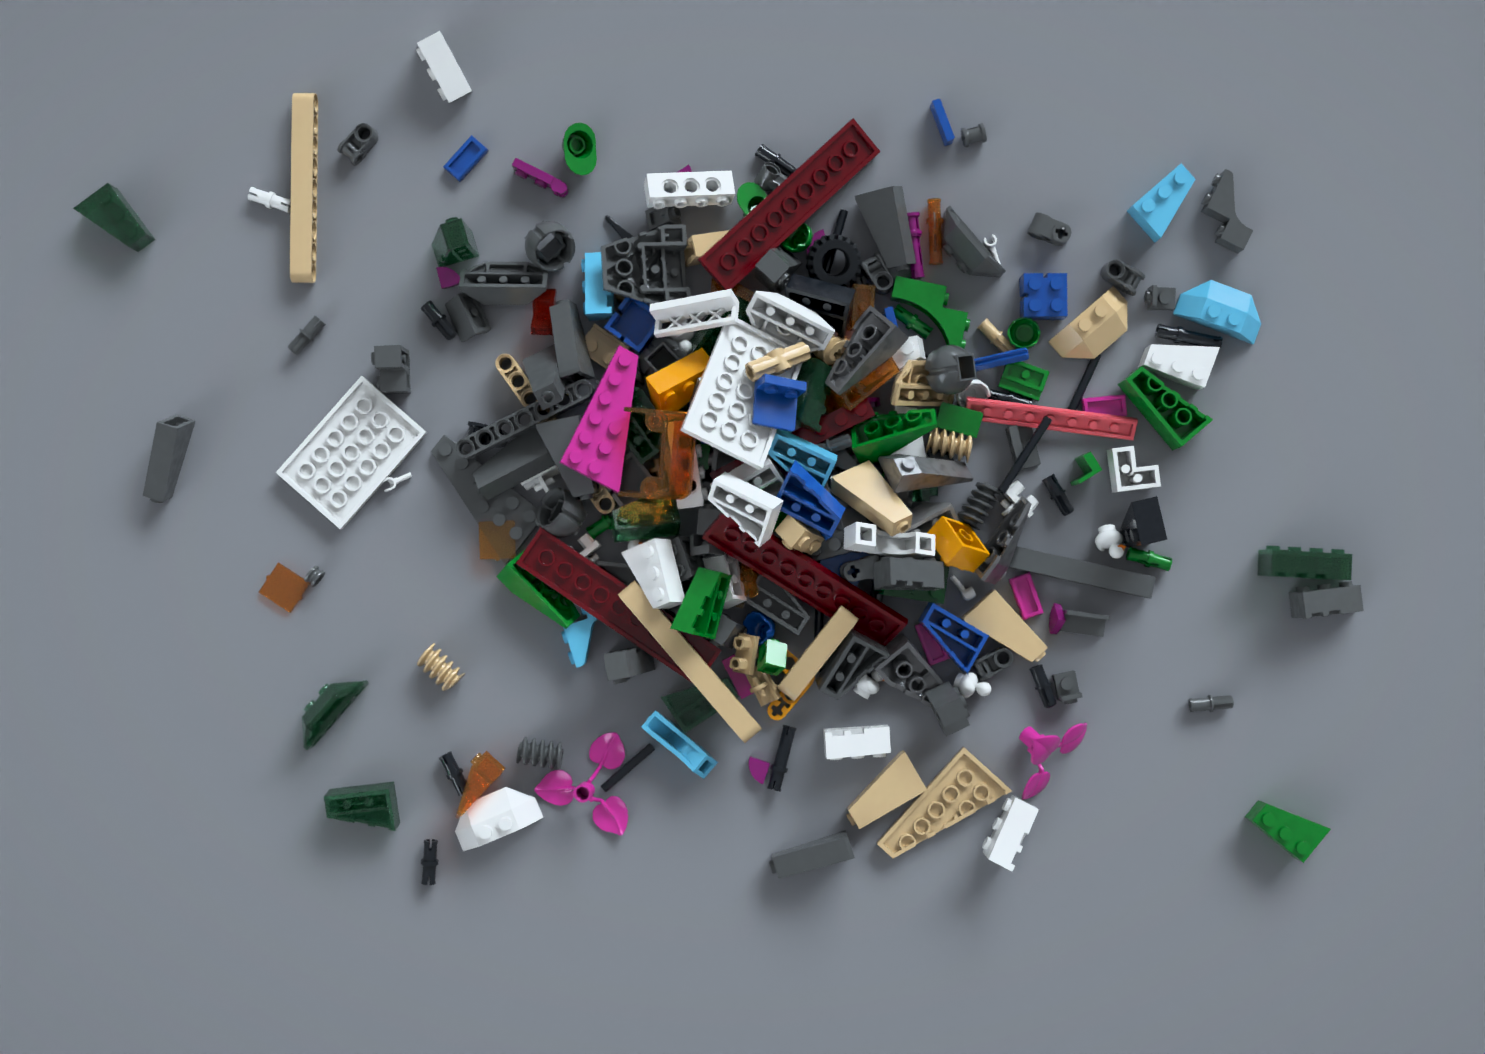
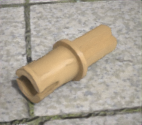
[977,318,1015,352]

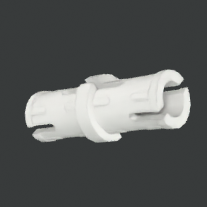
[248,187,291,213]

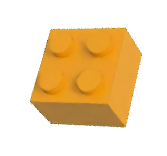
[927,516,990,573]

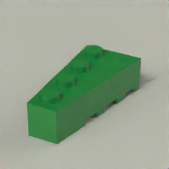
[1117,366,1213,451]

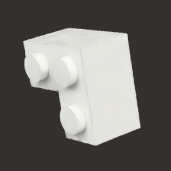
[1106,446,1161,493]

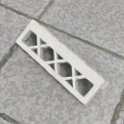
[649,289,740,338]

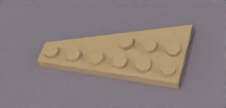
[876,747,1012,858]

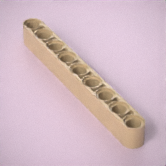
[290,93,318,283]
[495,354,617,514]
[618,580,762,743]

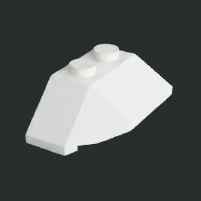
[746,291,835,352]
[455,787,543,851]

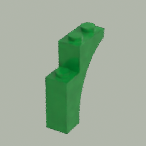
[890,276,970,349]

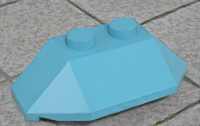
[1173,280,1261,344]

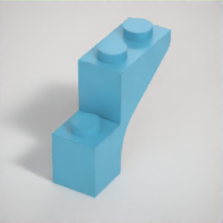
[561,607,598,668]
[641,710,718,779]

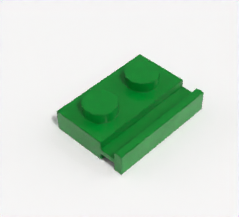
[997,361,1049,402]

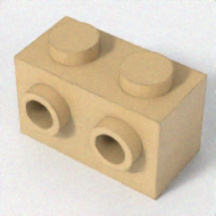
[775,515,824,555]

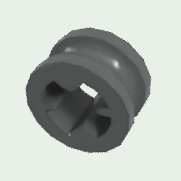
[304,565,325,587]

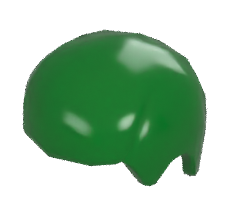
[781,223,813,253]
[1007,317,1041,349]

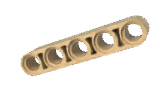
[777,605,859,701]

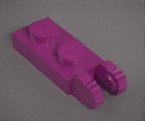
[512,158,569,198]

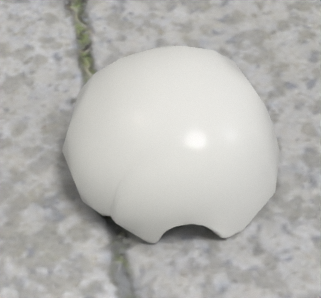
[956,379,991,408]

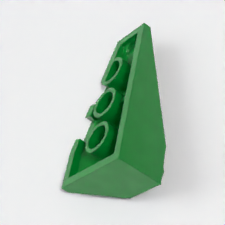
[851,409,938,464]
[496,550,580,629]

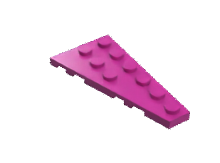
[559,345,639,493]

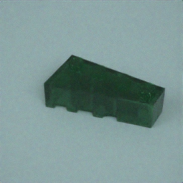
[1257,546,1352,580]

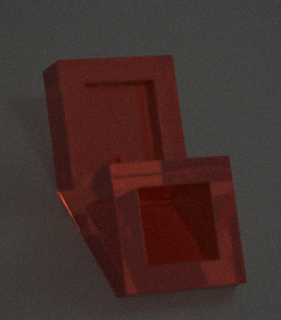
[531,289,556,335]

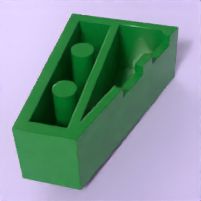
[670,567,732,640]
[1245,800,1331,863]

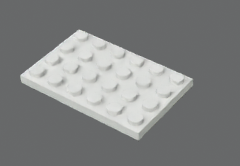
[680,314,802,470]
[276,376,427,529]

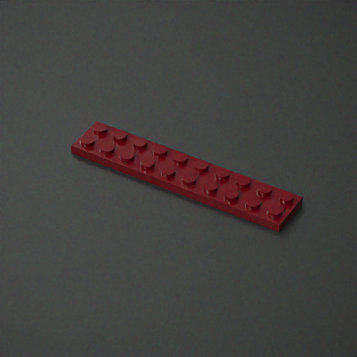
[698,118,880,290]
[702,512,908,646]
[516,527,722,683]

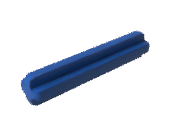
[974,347,1029,371]

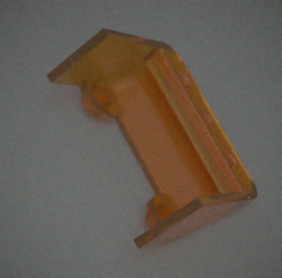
[618,407,696,500]

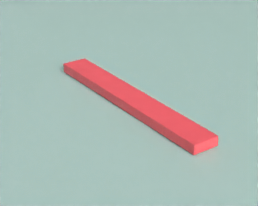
[965,396,1138,441]

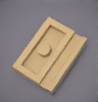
[585,323,630,369]

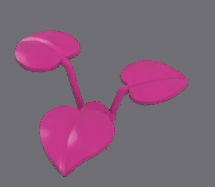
[1019,723,1087,800]
[534,732,628,836]

